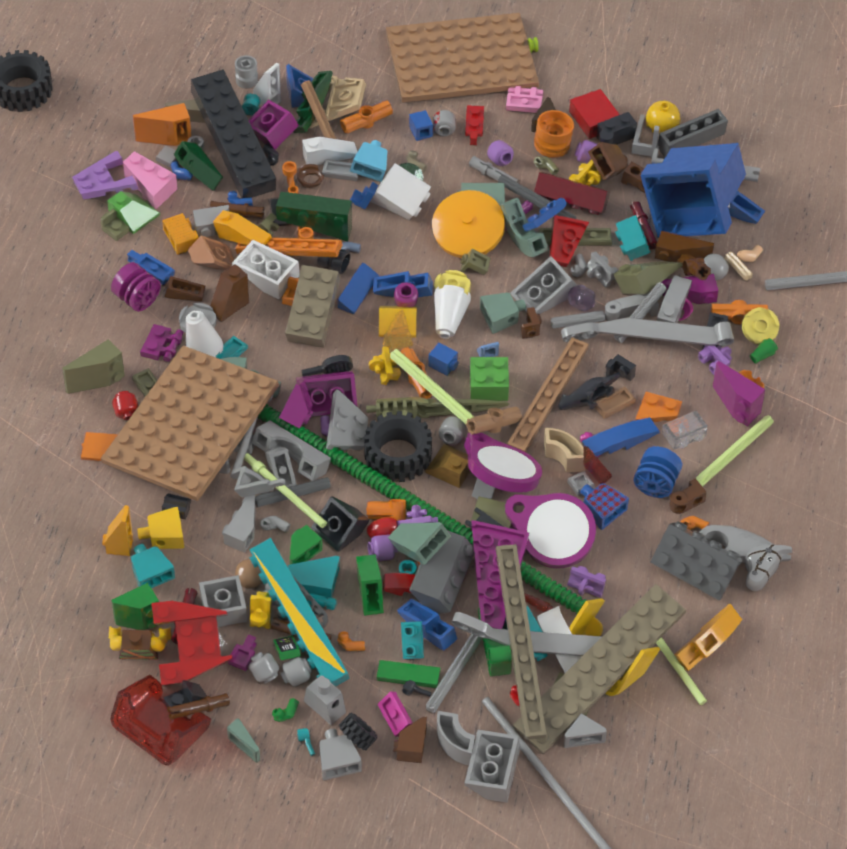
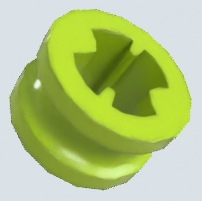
[527,37,539,53]

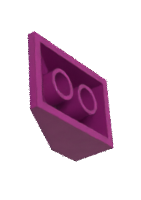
[713,361,765,427]

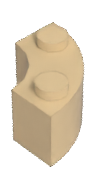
[544,428,587,472]

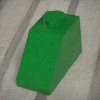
[289,524,323,564]

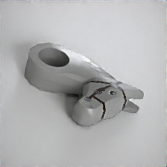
[699,525,792,591]

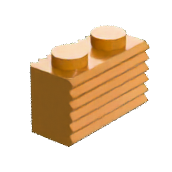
[162,213,199,255]

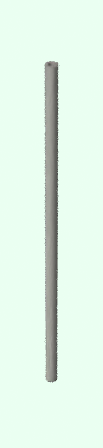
[482,697,611,849]

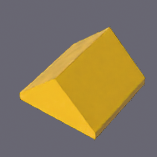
[379,306,417,338]

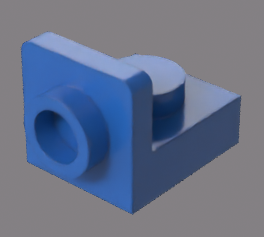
[350,182,379,209]

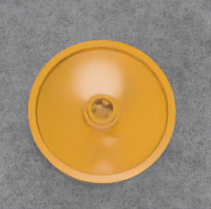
[432,190,505,258]

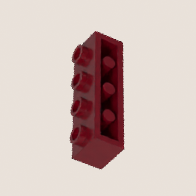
[534,172,610,215]

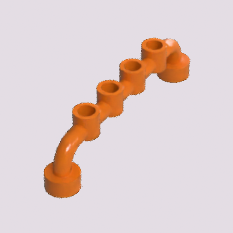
[282,161,314,239]

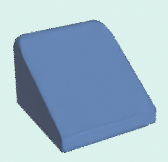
[477,342,499,357]

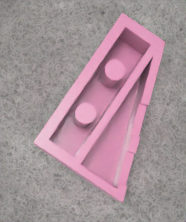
[123,151,177,209]

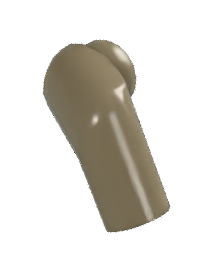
[406,150,427,173]

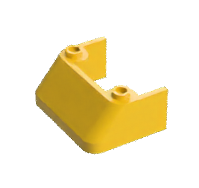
[569,598,660,696]

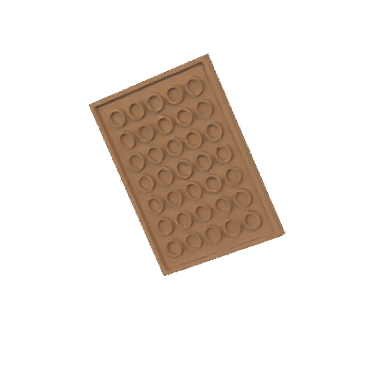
[386,13,539,103]
[101,345,279,501]

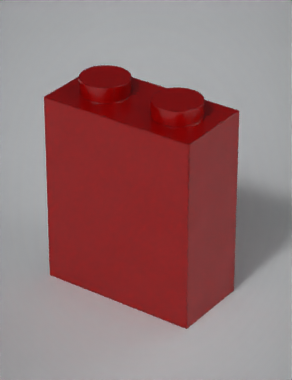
[569,89,620,139]

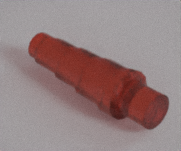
[524,593,555,613]

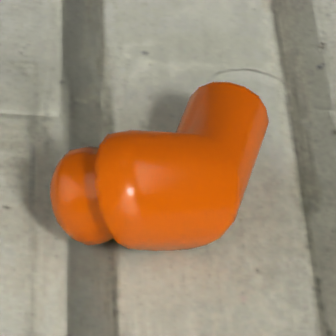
[681,516,709,530]

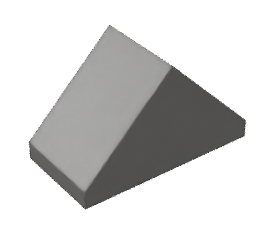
[564,713,607,748]

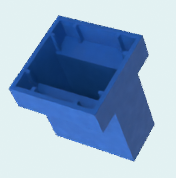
[641,143,746,238]

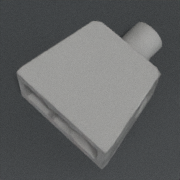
[304,676,346,725]
[319,729,362,781]

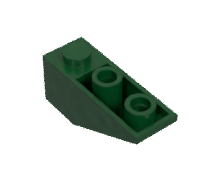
[173,141,223,191]

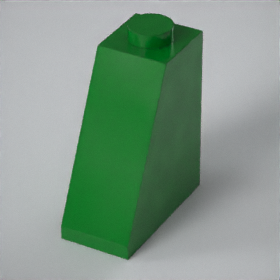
[356,554,384,616]

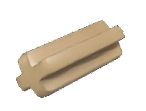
[725,251,753,281]

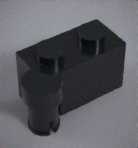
[597,112,637,145]

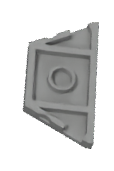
[326,390,368,450]

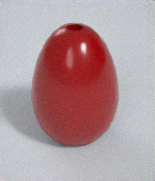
[367,517,398,538]

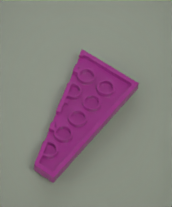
[471,520,530,629]

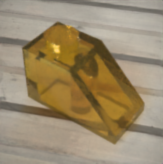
[383,310,413,353]

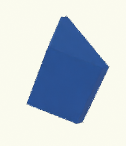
[286,64,313,108]

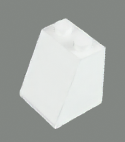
[371,163,431,220]

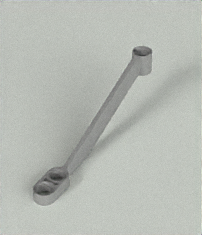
[561,318,734,346]
[452,612,601,656]

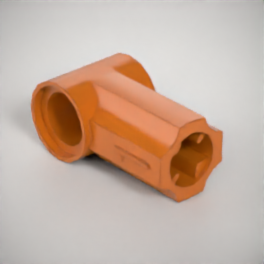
[366,499,406,521]

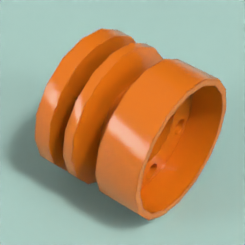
[534,110,574,158]

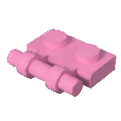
[506,86,543,113]

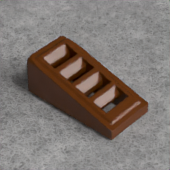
[164,276,206,301]

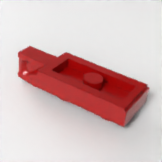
[465,105,484,146]

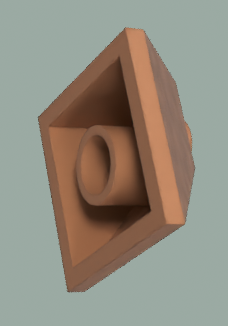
[188,235,235,270]

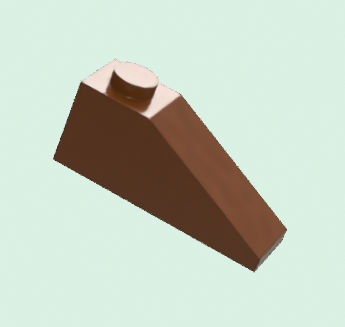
[655,231,714,262]

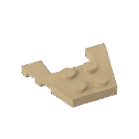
[310,76,366,128]

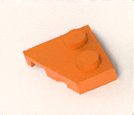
[635,392,682,422]

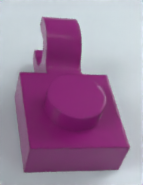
[228,635,257,671]

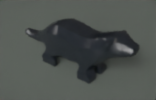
[558,372,621,410]

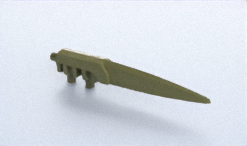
[366,397,510,419]

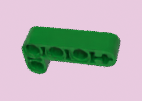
[478,608,512,677]

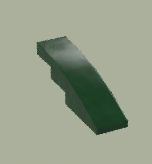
[293,71,333,133]

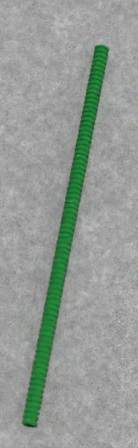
[258,404,588,615]

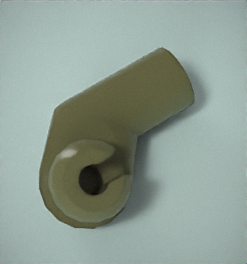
[534,156,559,175]

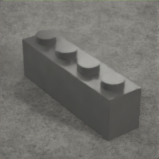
[657,109,728,157]

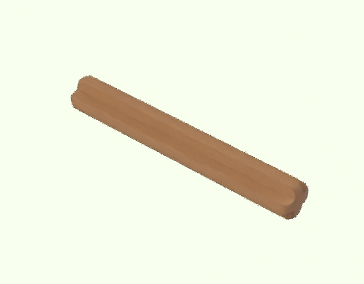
[301,80,336,139]

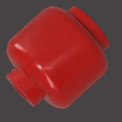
[112,391,139,421]

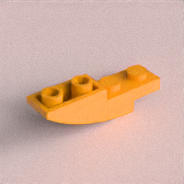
[674,604,742,671]

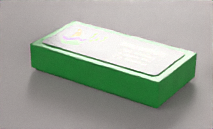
[273,635,301,660]

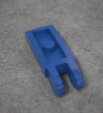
[523,198,567,232]

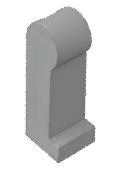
[605,291,659,321]

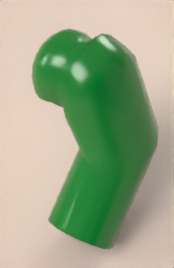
[272,698,299,722]

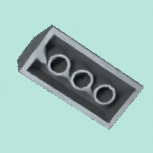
[409,530,474,614]

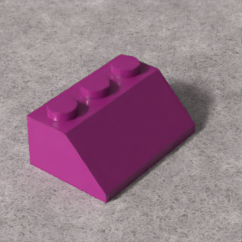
[296,371,358,417]

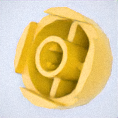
[645,100,681,134]

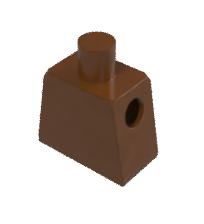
[588,142,628,181]

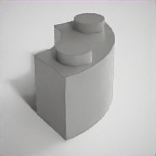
[437,711,475,766]

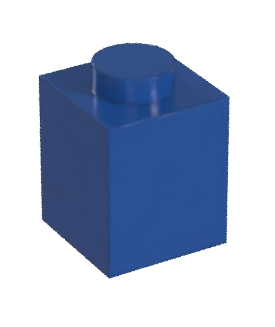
[409,110,433,141]
[428,343,459,376]

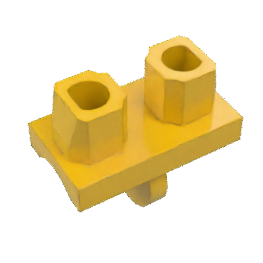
[569,159,601,186]
[369,346,401,385]
[250,591,271,629]

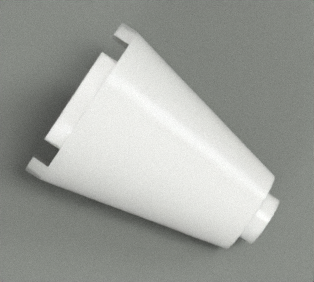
[434,285,471,339]
[186,311,224,357]

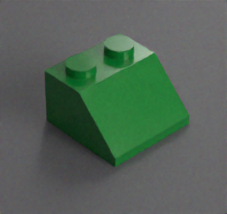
[111,583,159,630]

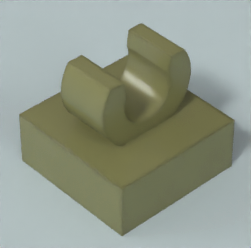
[258,213,279,236]

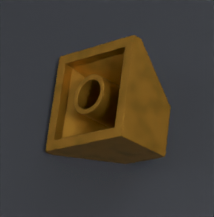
[425,444,471,488]

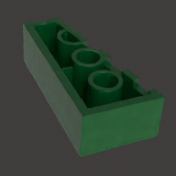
[276,192,352,242]

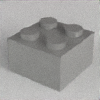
[199,575,247,627]

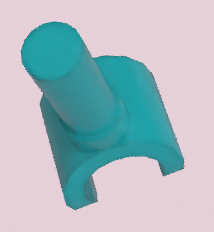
[297,728,315,756]

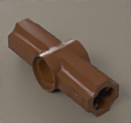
[678,254,711,280]

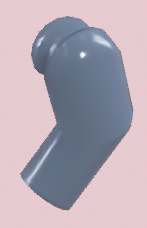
[341,242,361,253]

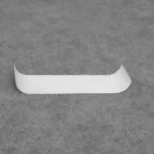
[537,606,582,673]

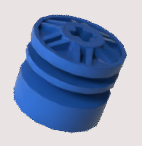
[633,446,683,498]

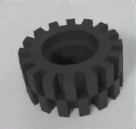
[339,712,378,751]

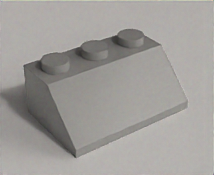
[465,730,520,803]

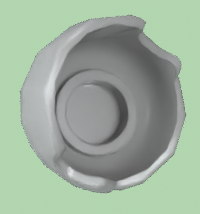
[704,254,729,280]

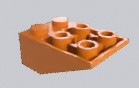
[133,103,192,146]

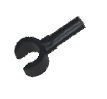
[402,680,432,697]

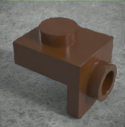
[521,307,542,339]

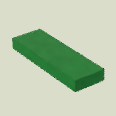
[376,660,440,688]

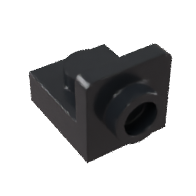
[605,354,636,381]

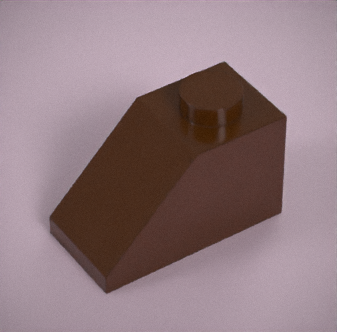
[393,716,427,763]

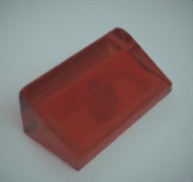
[583,446,612,484]

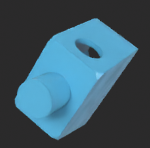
[350,140,387,182]

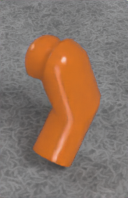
[337,631,365,652]

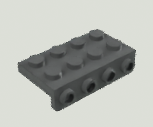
[650,521,743,601]

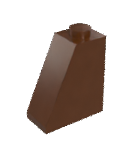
[210,264,249,322]

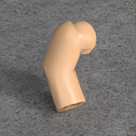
[737,245,763,262]

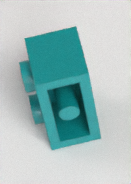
[615,215,651,261]

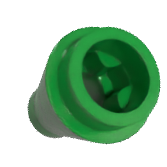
[749,338,778,364]

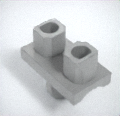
[587,252,619,287]

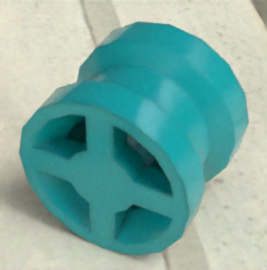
[242,93,261,116]

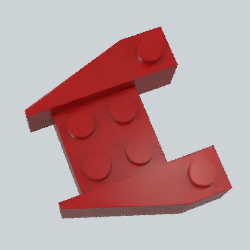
[152,600,233,686]

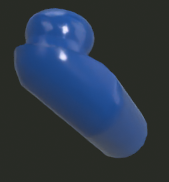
[170,161,193,180]
[227,191,253,206]

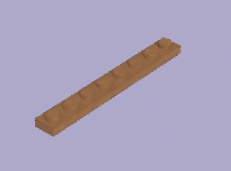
[507,337,589,452]

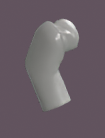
[260,516,291,532]

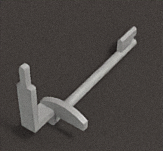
[632,114,760,182]
[230,395,285,498]

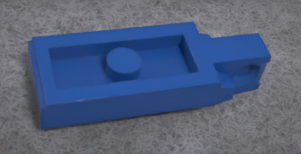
[127,250,175,285]

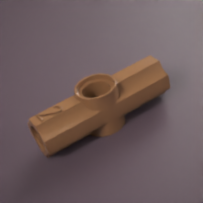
[466,406,522,435]

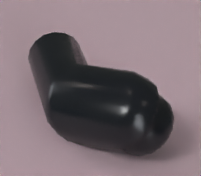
[262,144,279,166]

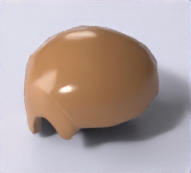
[235,559,262,589]

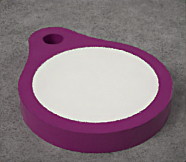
[464,432,542,493]
[505,493,596,569]

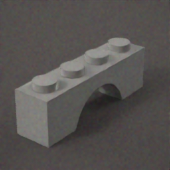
[252,421,331,481]

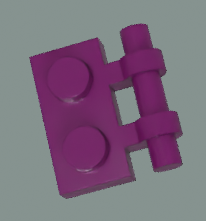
[140,324,184,362]

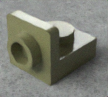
[101,209,130,241]
[460,249,491,275]

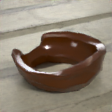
[296,164,324,188]

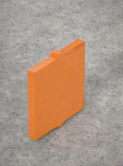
[81,432,118,461]

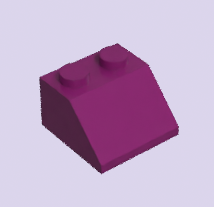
[248,100,299,150]
[279,378,313,428]

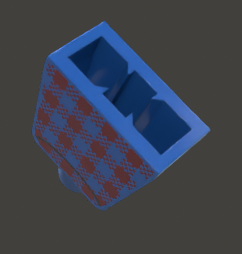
[580,483,629,530]

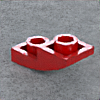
[383,573,415,596]

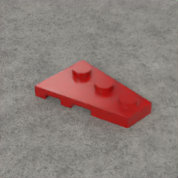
[550,215,589,267]

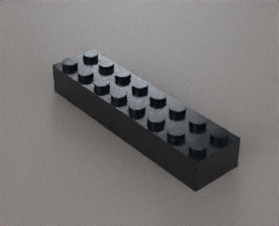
[191,69,276,199]

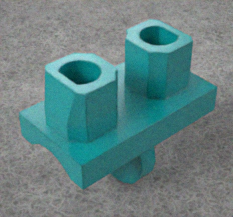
[401,621,424,659]

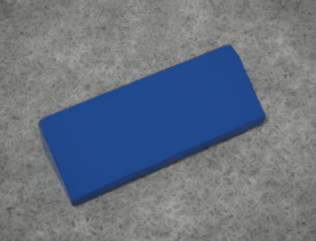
[338,262,379,314]

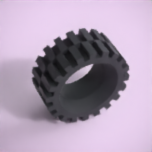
[0,50,53,112]
[364,411,432,483]

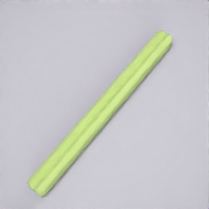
[390,349,474,424]
[696,415,774,487]

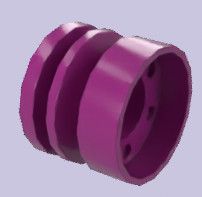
[111,262,161,312]

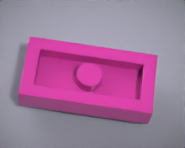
[377,691,413,737]

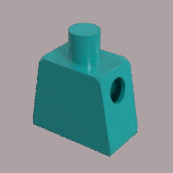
[131,544,175,588]

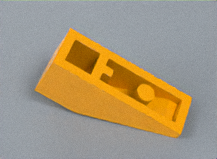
[213,210,272,245]
[102,505,133,556]

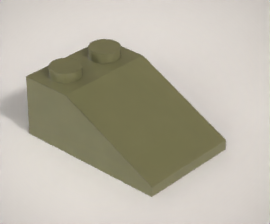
[614,261,683,295]
[62,339,125,394]

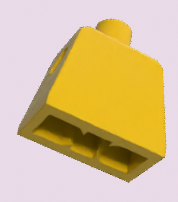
[137,507,184,549]

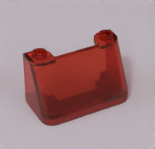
[110,674,212,766]

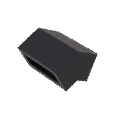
[162,493,191,520]

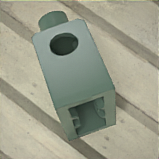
[480,292,526,334]

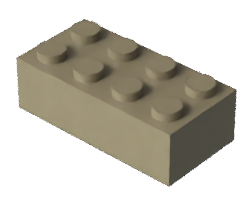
[285,265,340,348]

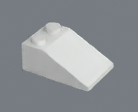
[232,240,299,299]

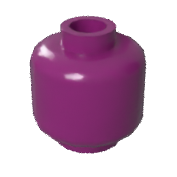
[394,282,418,307]

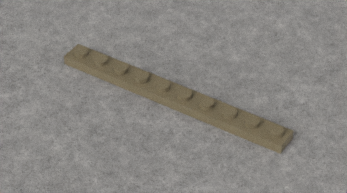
[495,544,547,740]

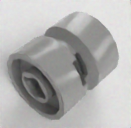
[235,55,258,88]

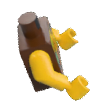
[108,626,172,660]

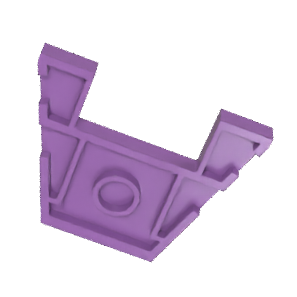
[72,151,138,200]

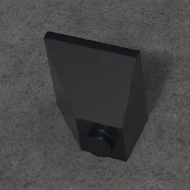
[311,496,370,552]

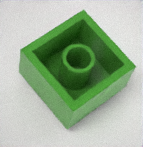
[470,357,509,401]

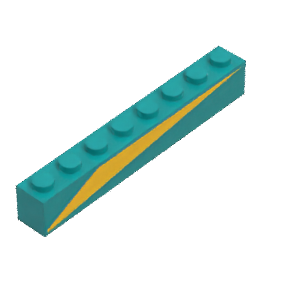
[249,538,350,687]

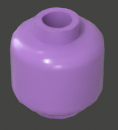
[487,140,514,166]
[575,140,597,164]
[368,535,398,561]

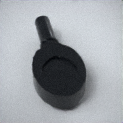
[301,355,353,377]

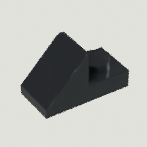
[163,680,207,714]

